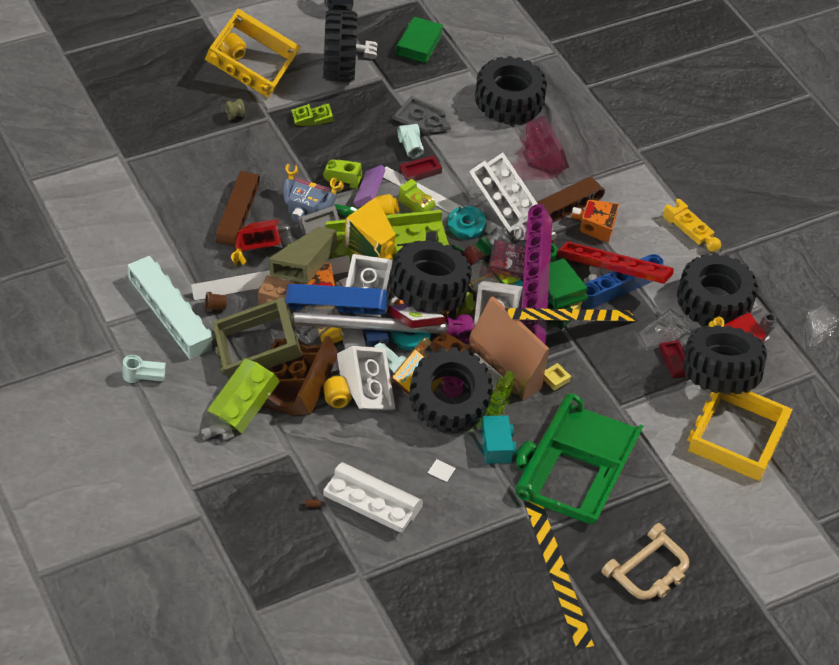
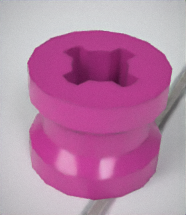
[442,376,464,397]

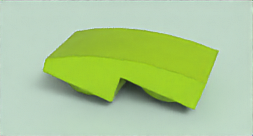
[292,103,334,126]

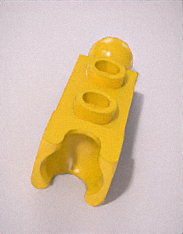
[663,199,721,252]

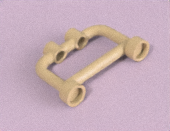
[601,523,689,600]

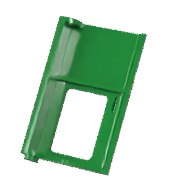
[515,393,644,524]

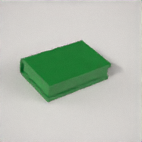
[395,17,443,63]
[548,258,588,309]

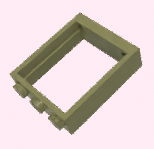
[211,297,302,379]

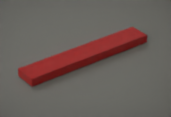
[557,241,674,284]

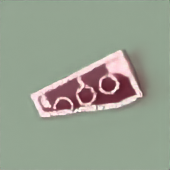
[523,116,569,175]

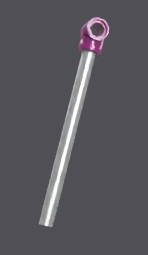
[292,313,475,343]

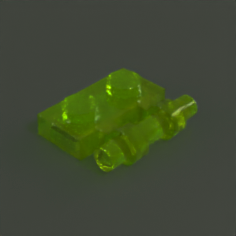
[487,370,515,416]

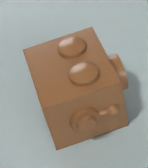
[258,275,294,305]

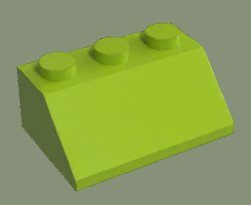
[207,358,280,434]

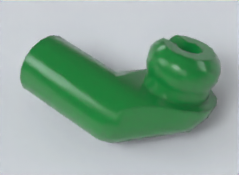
[334,204,361,217]
[515,441,537,470]

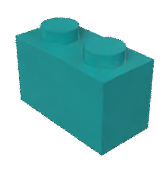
[481,415,516,464]

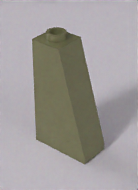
[269,227,338,284]

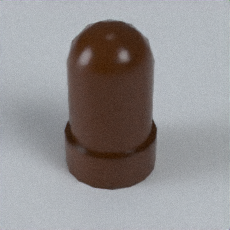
[305,499,321,508]

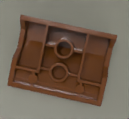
[262,336,338,416]

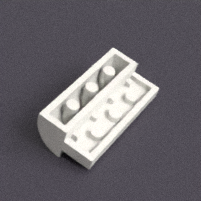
[469,153,538,235]
[323,462,423,533]

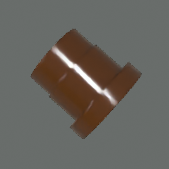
[205,292,227,312]

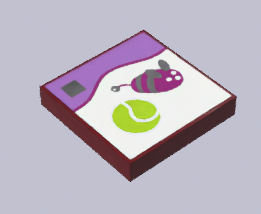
[387,304,446,328]

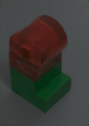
[462,236,497,266]

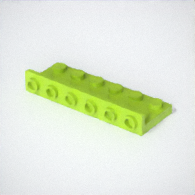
[325,210,449,264]

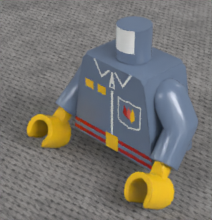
[283,164,344,222]

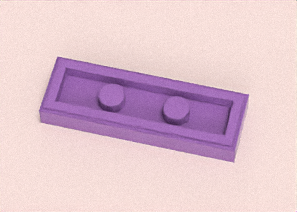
[354,165,386,207]

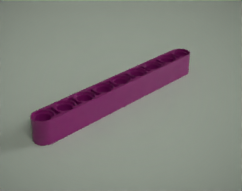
[520,204,552,344]

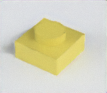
[543,363,571,391]

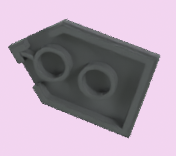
[393,96,451,133]

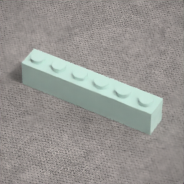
[128,256,213,360]

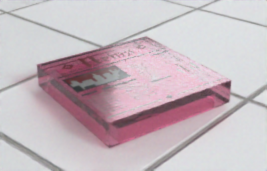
[488,239,526,279]

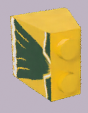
[344,198,395,260]

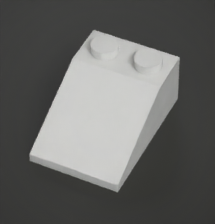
[345,254,394,318]
[337,346,395,410]

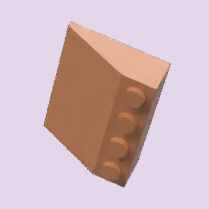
[468,297,549,400]

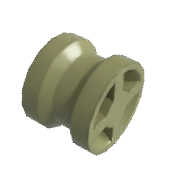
[225,99,245,120]

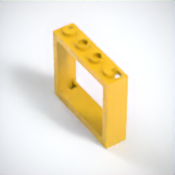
[205,8,301,98]
[687,391,793,481]

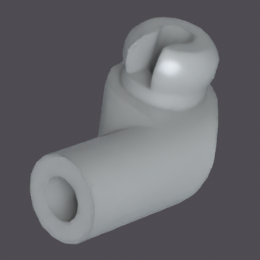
[583,265,601,284]
[201,424,234,440]

